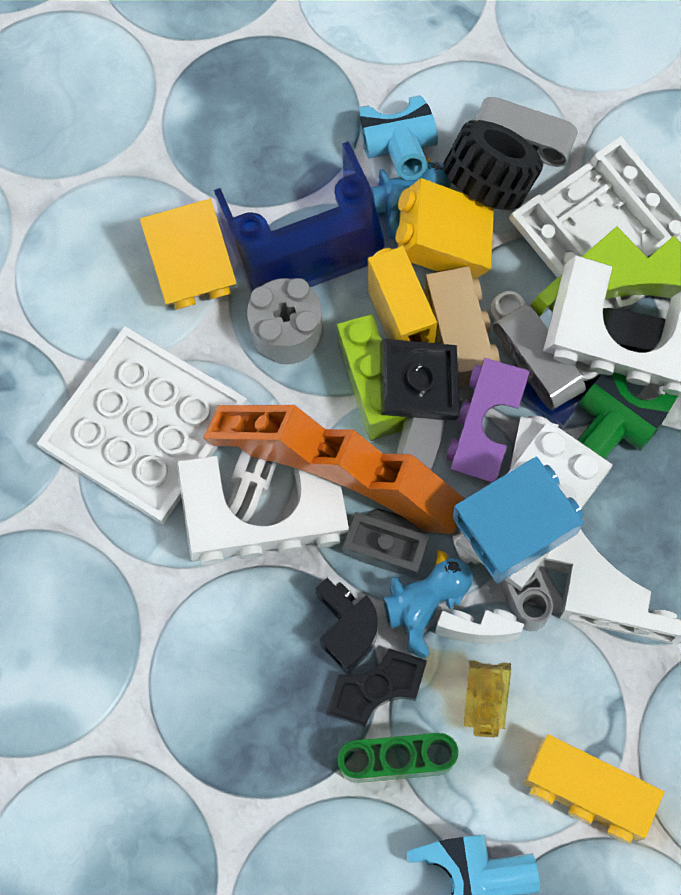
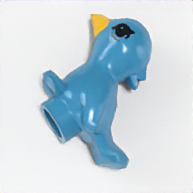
[371,156,452,240]
[383,550,472,659]

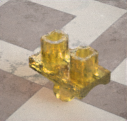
[464,660,511,738]

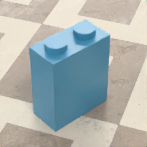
[452,456,584,584]

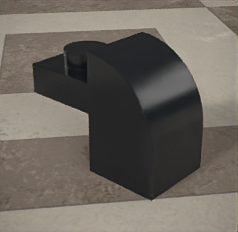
[316,577,378,675]

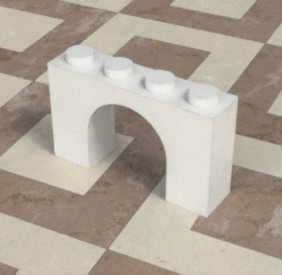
[543,256,681,396]
[178,456,349,565]

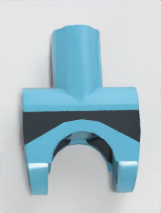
[359,95,438,181]
[406,835,540,895]

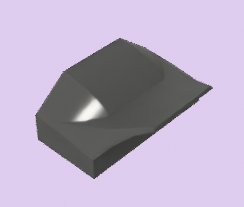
[342,508,430,576]

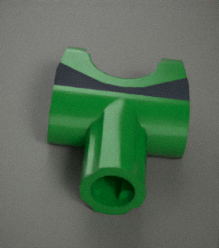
[577,372,678,459]

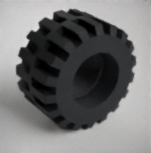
[443,120,544,210]

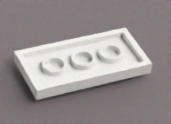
[456,421,613,591]

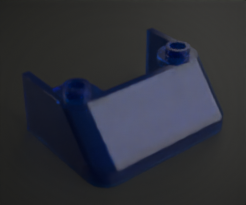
[214,141,385,293]

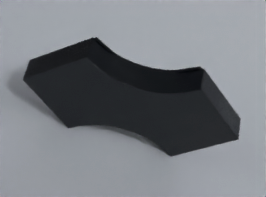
[326,649,427,727]

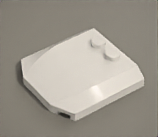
[509,136,681,310]

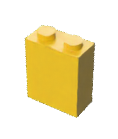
[396,178,494,279]
[139,198,237,310]
[368,246,437,343]

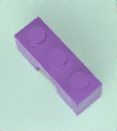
[446,358,530,482]

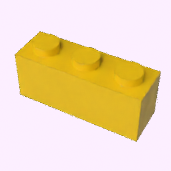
[523,734,665,844]

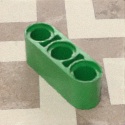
[338,733,459,783]

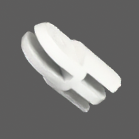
[227,450,277,522]

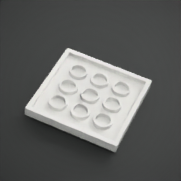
[37,326,248,525]

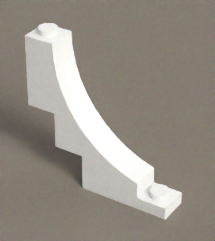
[508,416,681,645]

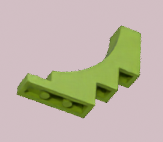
[530,226,681,317]

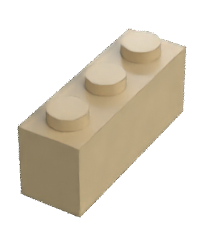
[425,266,500,387]

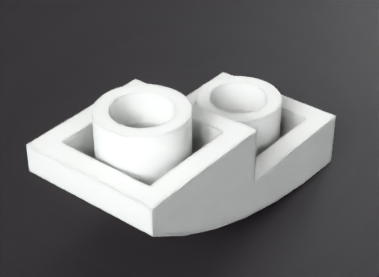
[435,609,524,644]

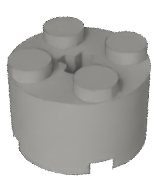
[247,278,323,364]

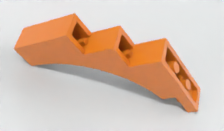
[203,405,465,535]

